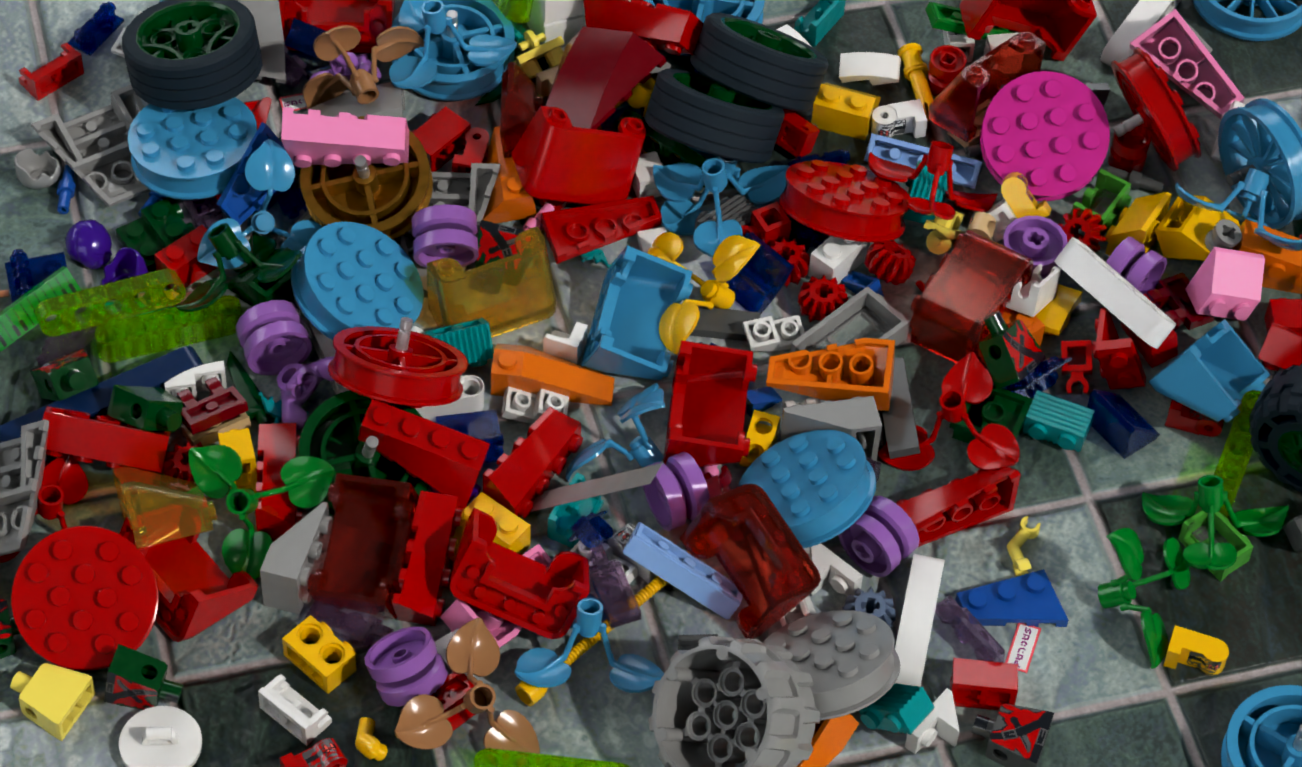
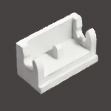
[1006,264,1062,317]
[258,674,332,746]

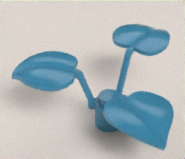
[389,0,517,89]
[197,139,322,269]
[660,146,781,236]
[653,158,789,258]
[1175,168,1302,252]
[565,383,665,482]
[514,593,664,693]

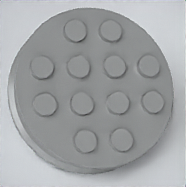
[761,610,900,720]

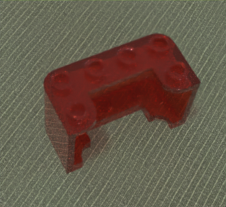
[909,230,1033,363]

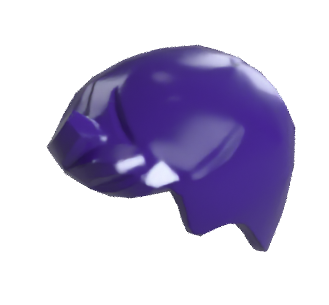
[65,219,112,269]
[99,247,150,300]

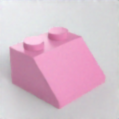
[1185,247,1265,321]

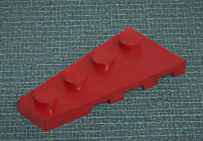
[541,195,662,264]

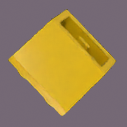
[1155,195,1240,261]

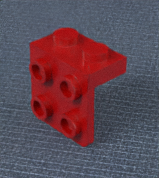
[1092,307,1146,390]

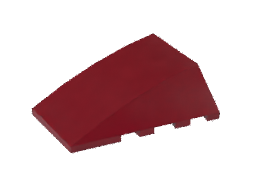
[545,26,667,129]

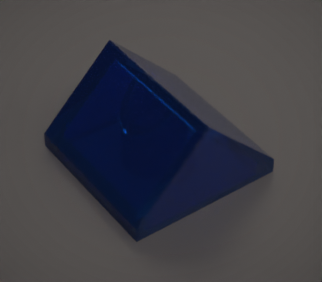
[1087,389,1160,459]

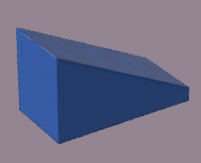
[841,271,884,297]
[745,387,782,418]

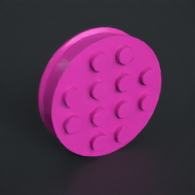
[980,71,1110,201]

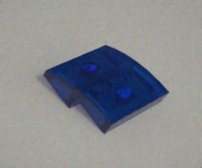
[715,232,794,315]

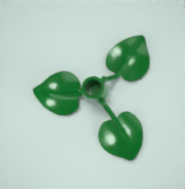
[188,445,335,580]
[1142,475,1289,570]
[1098,528,1191,669]

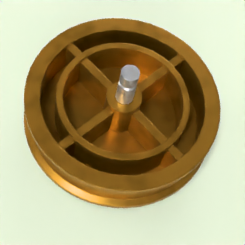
[300,116,433,240]

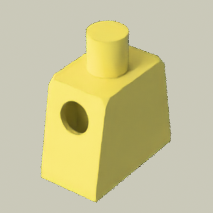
[10,663,96,741]

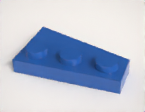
[216,122,300,225]
[955,569,1069,627]

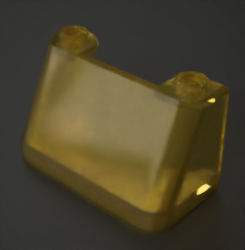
[427,226,557,338]
[112,466,217,549]

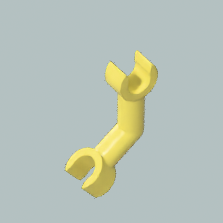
[1006,516,1041,577]

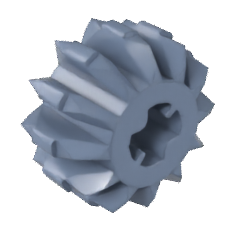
[842,586,896,630]

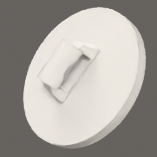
[119,706,202,767]

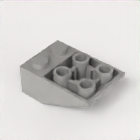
[779,396,882,462]
[260,501,334,614]

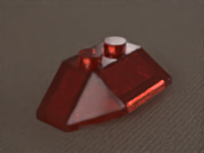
[500,62,544,158]

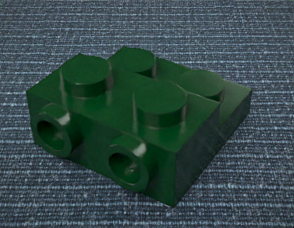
[115,198,195,274]
[949,385,1033,444]

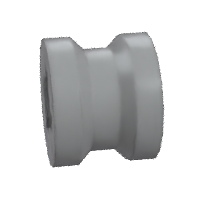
[1205,219,1242,252]

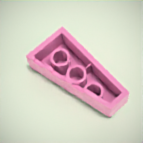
[1130,9,1245,119]
[281,107,409,168]

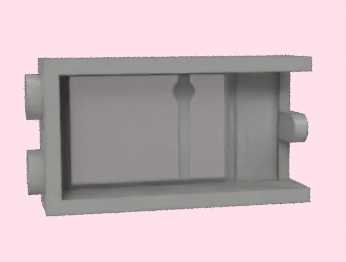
[790,286,910,352]

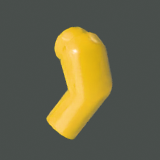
[355,717,388,761]

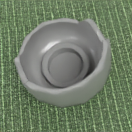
[14,148,61,189]

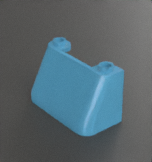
[581,245,693,381]
[1148,319,1270,423]

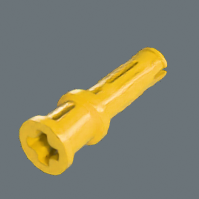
[897,43,938,122]

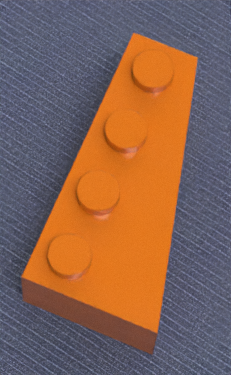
[1232,219,1302,294]

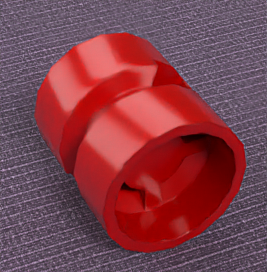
[927,45,967,99]
[1108,123,1151,172]

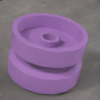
[412,204,479,270]
[998,216,1068,289]
[1106,237,1167,294]
[236,300,312,375]
[643,451,712,531]
[838,496,920,577]
[364,626,448,707]

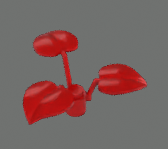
[868,141,997,220]
[878,352,1020,471]
[0,454,88,563]

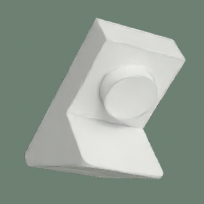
[808,544,863,597]
[905,688,959,754]

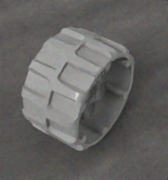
[648,636,820,767]

